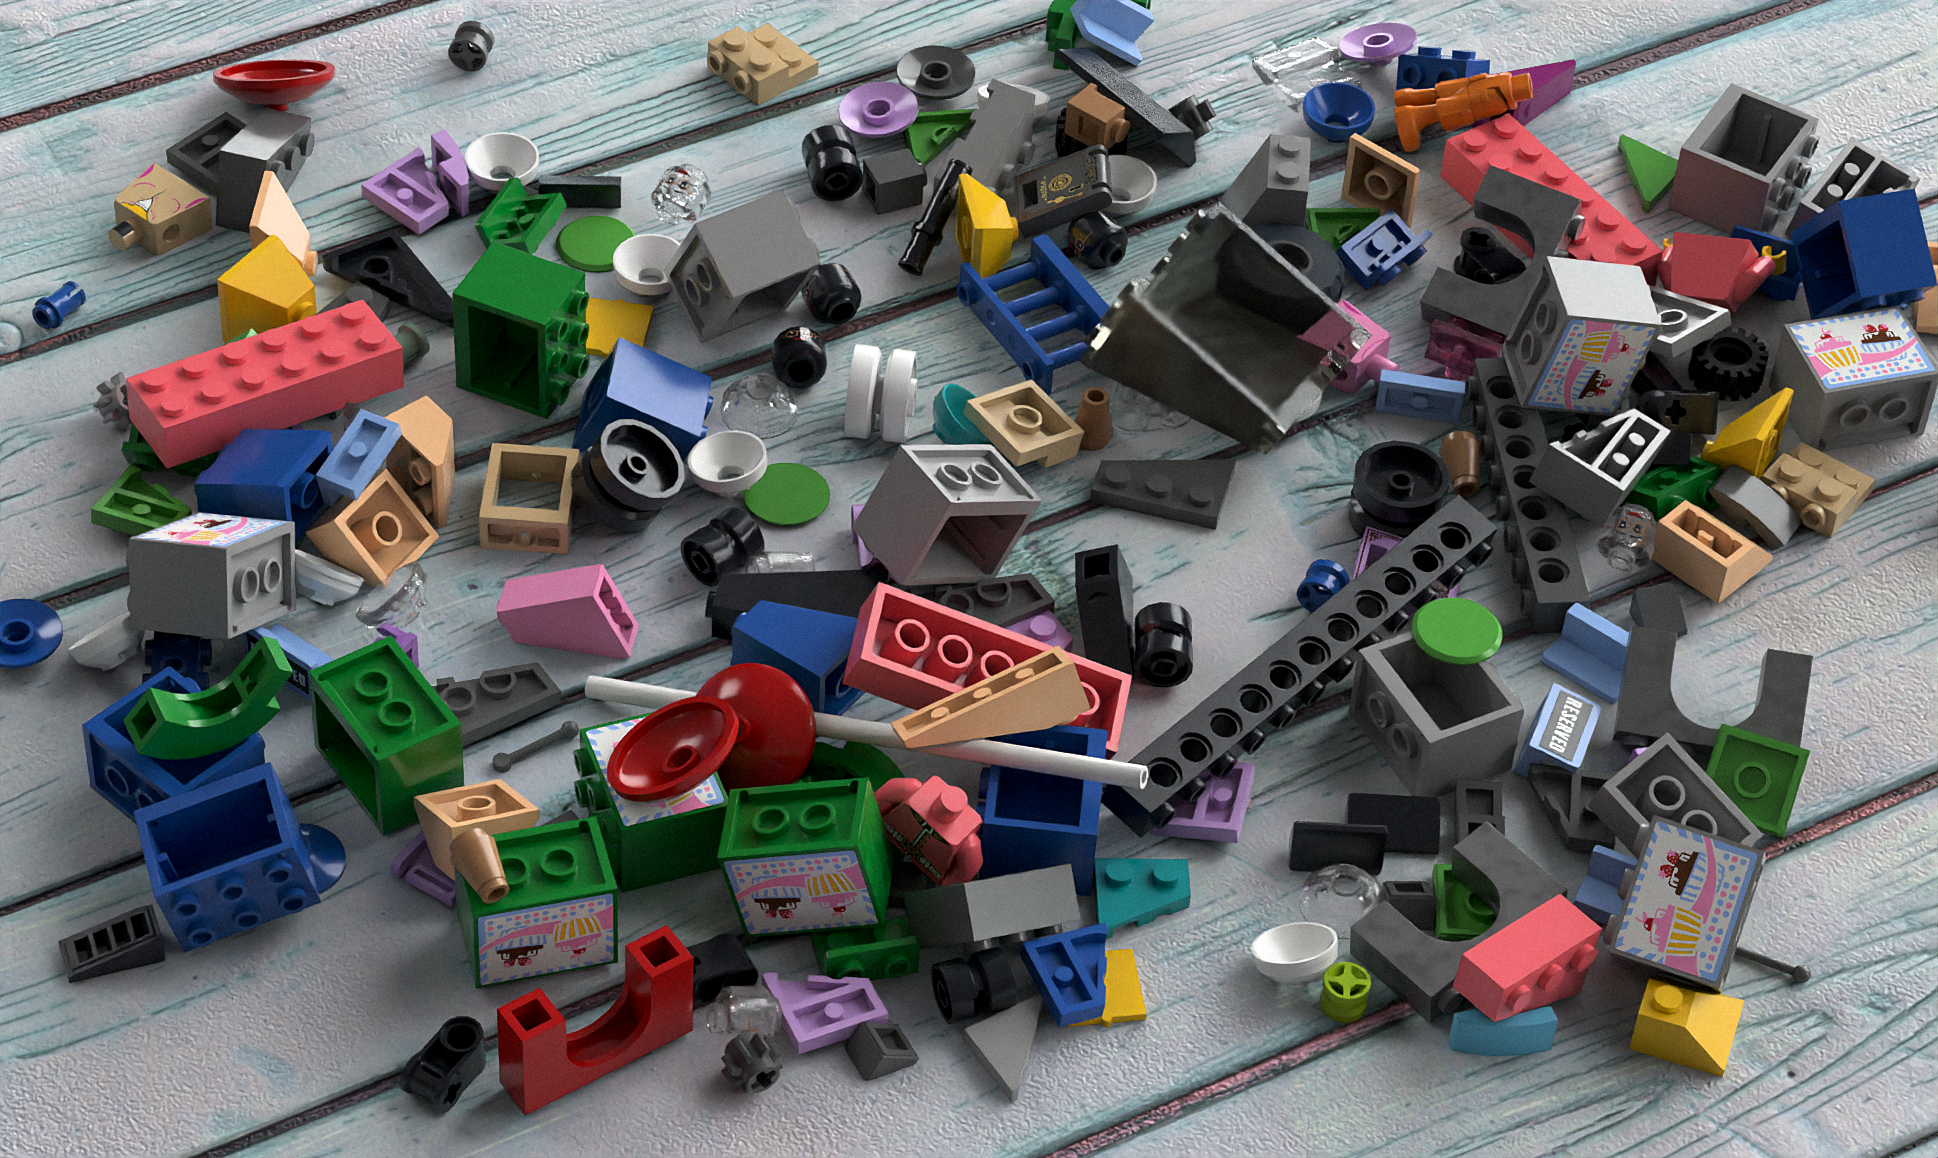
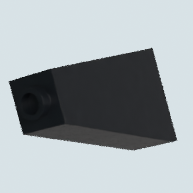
[705,569,889,640]

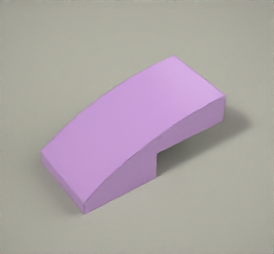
[431,129,469,217]

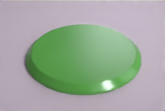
[556,216,637,273]
[743,463,830,526]
[1412,597,1502,665]

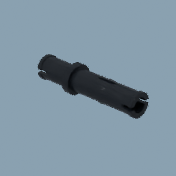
[898,159,973,276]

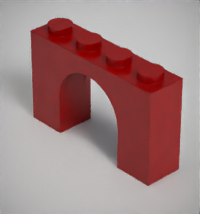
[497,925,694,1115]

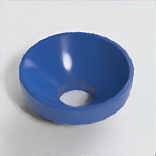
[1303,82,1375,143]

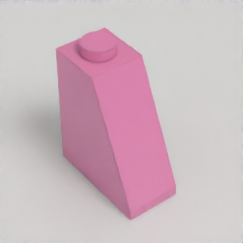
[496,564,639,659]

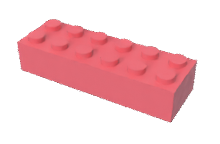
[1440,113,1663,286]
[126,299,404,469]
[842,582,1132,760]

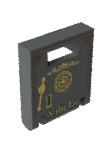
[1014,144,1112,239]

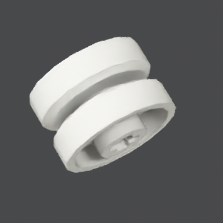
[844,344,918,444]

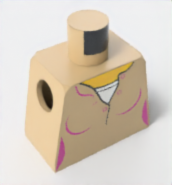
[108,163,213,255]

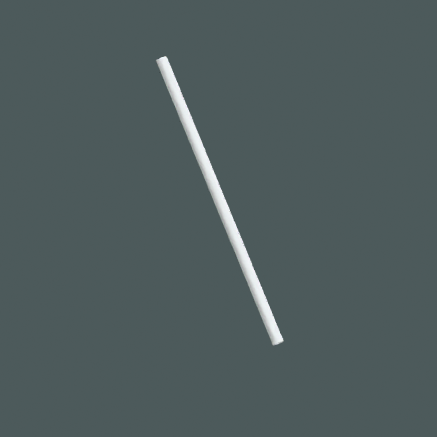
[585,675,1148,789]

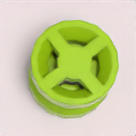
[1319,962,1371,1023]

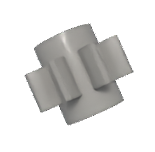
[93,372,132,429]

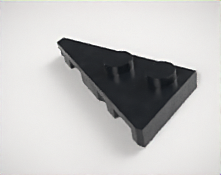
[322,229,454,328]

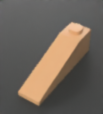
[890,645,1091,749]

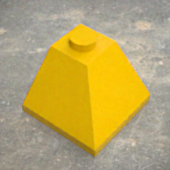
[955,174,1019,279]
[217,234,317,343]
[1700,387,1794,480]
[1629,973,1744,1077]

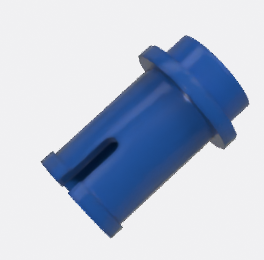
[32,281,86,329]

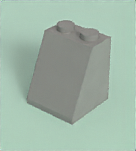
[1217,134,1311,258]

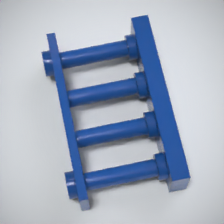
[957,234,1133,395]

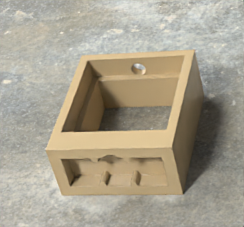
[479,443,579,554]

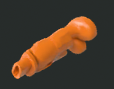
[1394,72,1533,153]

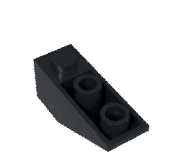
[1075,544,1135,680]

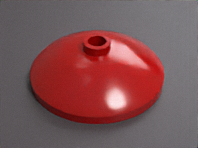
[213,59,335,111]
[696,663,816,799]
[607,696,739,803]

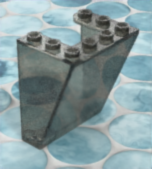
[1078,201,1372,455]

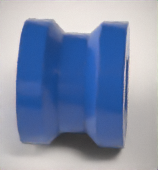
[1296,559,1350,613]

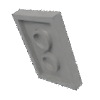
[1647,284,1731,358]

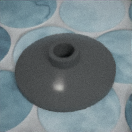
[897,45,976,100]

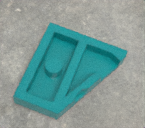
[1093,858,1191,940]

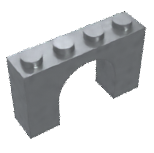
[1420,165,1586,350]
[1612,626,1813,759]
[1350,821,1568,1024]

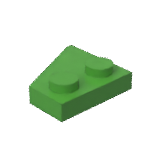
[91,464,192,536]

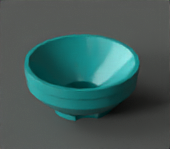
[932,383,995,447]

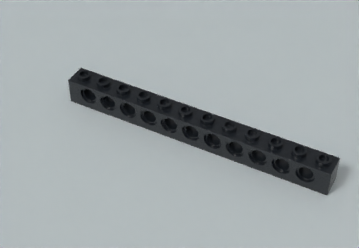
[1101,495,1498,838]

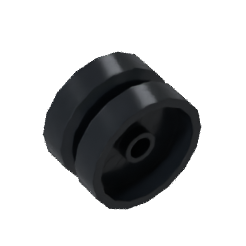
[571,419,684,533]
[1348,440,1449,538]

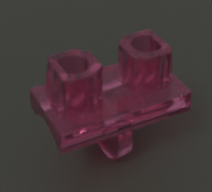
[1425,317,1505,380]

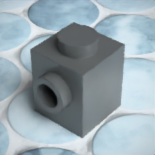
[862,148,928,215]

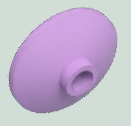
[1339,22,1417,66]
[839,81,918,138]

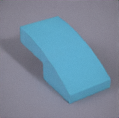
[1448,1006,1558,1056]

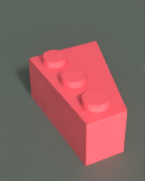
[1453,894,1602,1022]

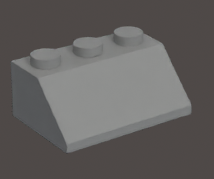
[1588,732,1763,859]

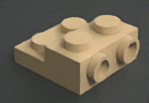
[707,23,819,106]
[963,379,1085,468]
[1761,442,1875,538]

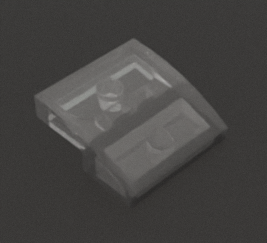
[1252,37,1362,113]

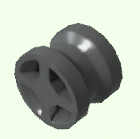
[448,21,494,72]

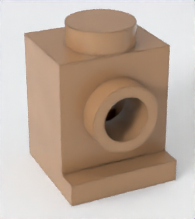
[1064,83,1130,150]

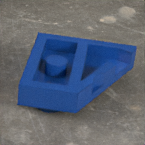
[1019,922,1108,1027]

